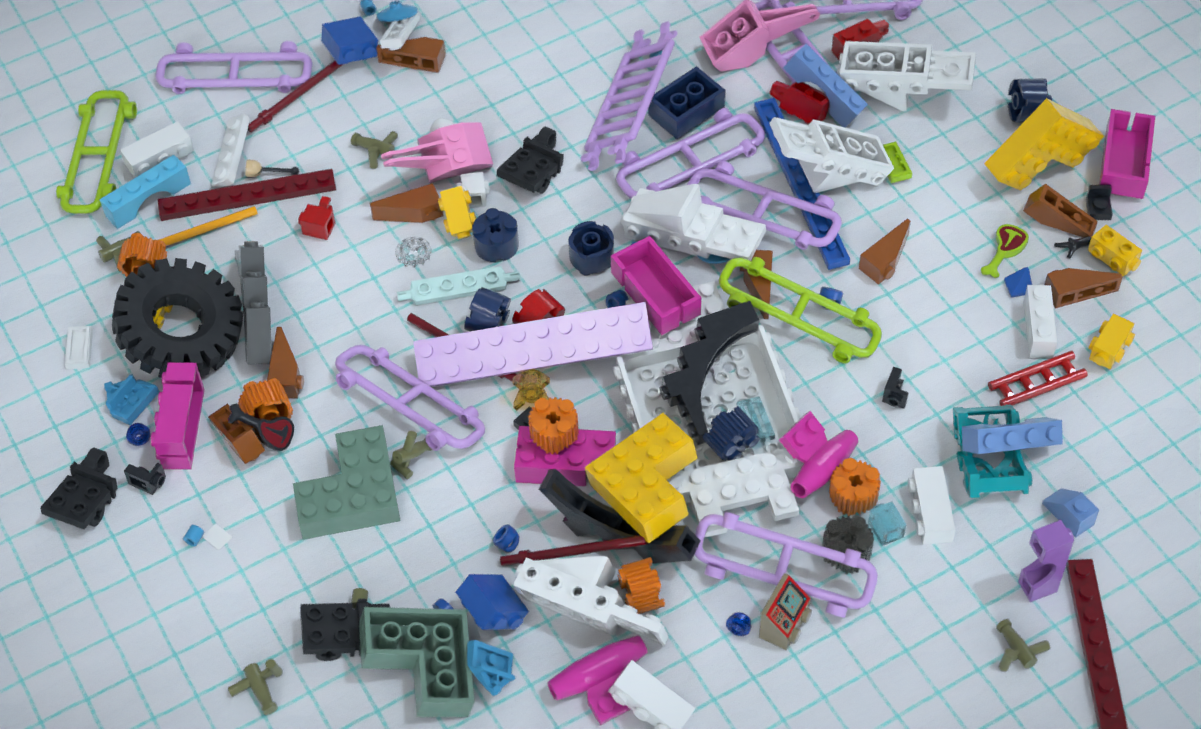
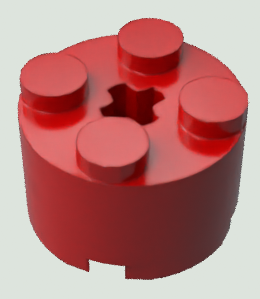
[512,289,565,324]

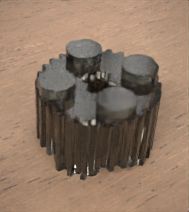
[822,516,874,574]

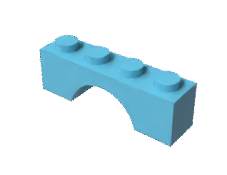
[100,155,191,229]

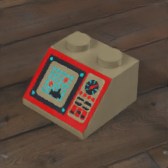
[759,573,812,651]

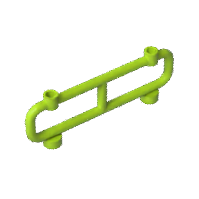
[56,90,137,214]
[719,257,882,363]

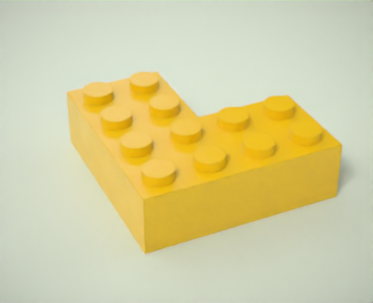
[984,98,1104,191]
[584,413,697,543]

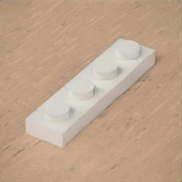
[380,11,420,50]
[211,113,250,189]

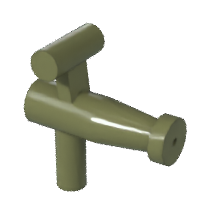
[351,131,398,169]
[96,231,141,272]
[390,431,432,479]
[996,619,1050,672]
[228,659,283,715]

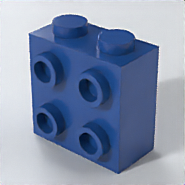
[321,16,378,65]
[455,574,529,630]

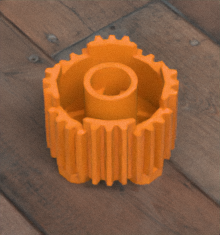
[117,233,167,277]
[238,378,293,428]
[529,397,579,454]
[829,458,881,517]
[617,557,665,614]

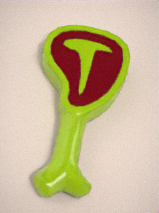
[981,224,1029,278]

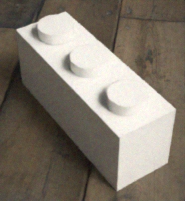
[120,121,194,178]
[1023,285,1057,359]
[908,466,955,545]
[608,660,695,729]

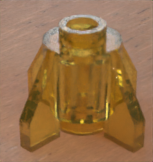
[512,369,550,410]

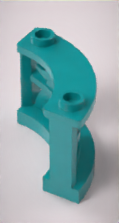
[953,404,1032,498]

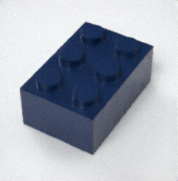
[648,66,726,139]

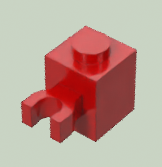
[298,196,336,240]

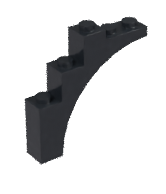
[659,301,759,445]
[539,469,701,564]

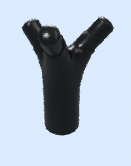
[1054,236,1091,259]

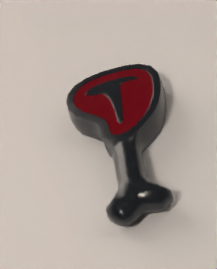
[228,403,294,451]

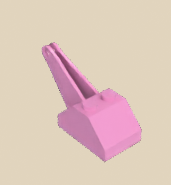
[699,0,820,71]
[381,122,493,183]

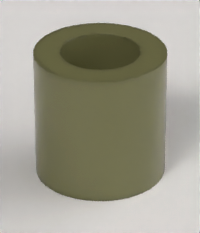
[351,588,369,609]

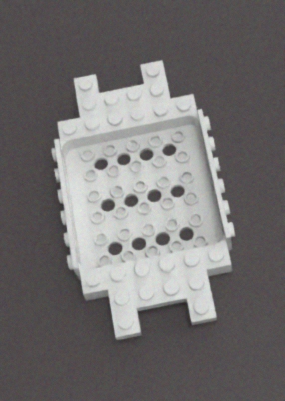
[613,281,804,538]

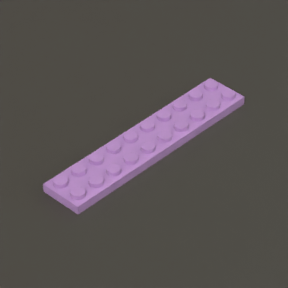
[413,302,653,387]

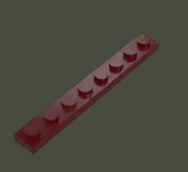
[157,169,336,221]
[1066,559,1128,729]

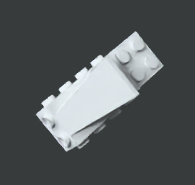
[837,41,976,111]
[769,117,894,193]
[621,184,766,261]
[513,556,669,646]

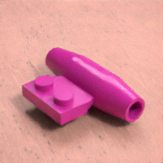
[779,411,859,498]
[547,635,647,725]

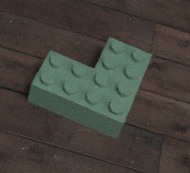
[293,425,401,540]
[359,607,474,717]

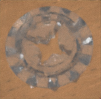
[395,237,432,268]

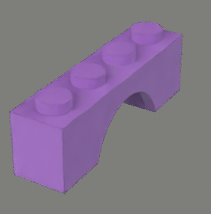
[1018,520,1074,602]

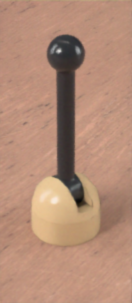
[246,159,299,177]

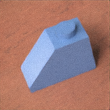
[1042,488,1099,538]

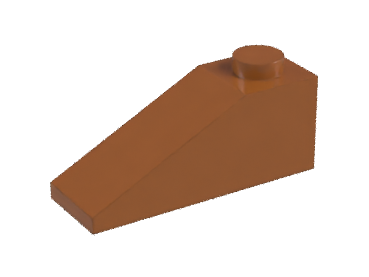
[377,37,446,73]
[370,183,443,223]
[1023,183,1098,238]
[859,218,911,285]
[739,250,773,319]
[1044,268,1123,309]
[267,327,304,399]
[208,403,265,464]

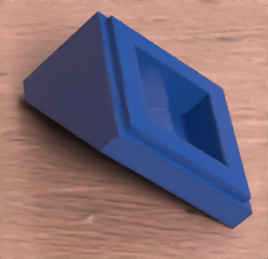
[1004,267,1032,298]

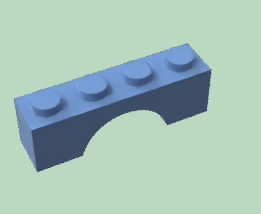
[783,44,868,128]
[962,417,1063,454]

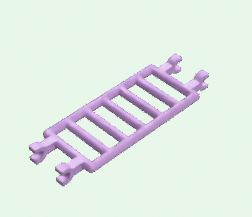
[580,21,677,171]

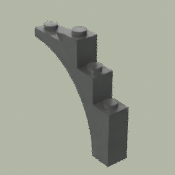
[235,241,272,365]

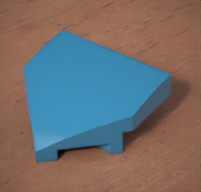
[104,374,160,425]
[467,640,516,696]

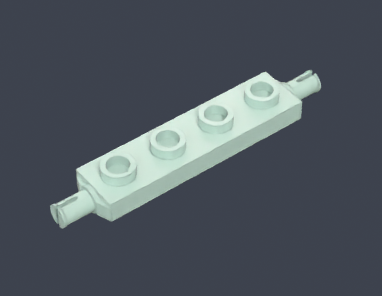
[397,266,520,305]

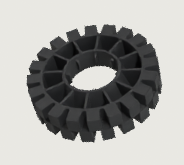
[112,258,243,378]

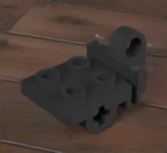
[496,126,564,194]
[40,448,118,530]
[300,599,391,661]

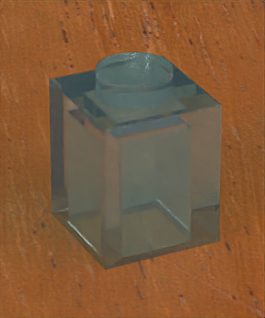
[868,501,906,546]

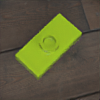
[883,141,912,183]

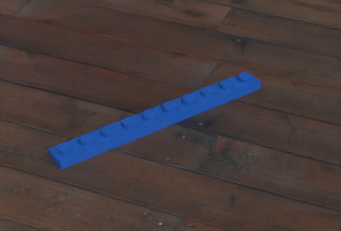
[754,98,850,270]

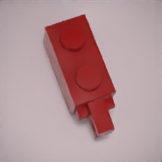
[831,18,889,60]
[770,81,830,124]

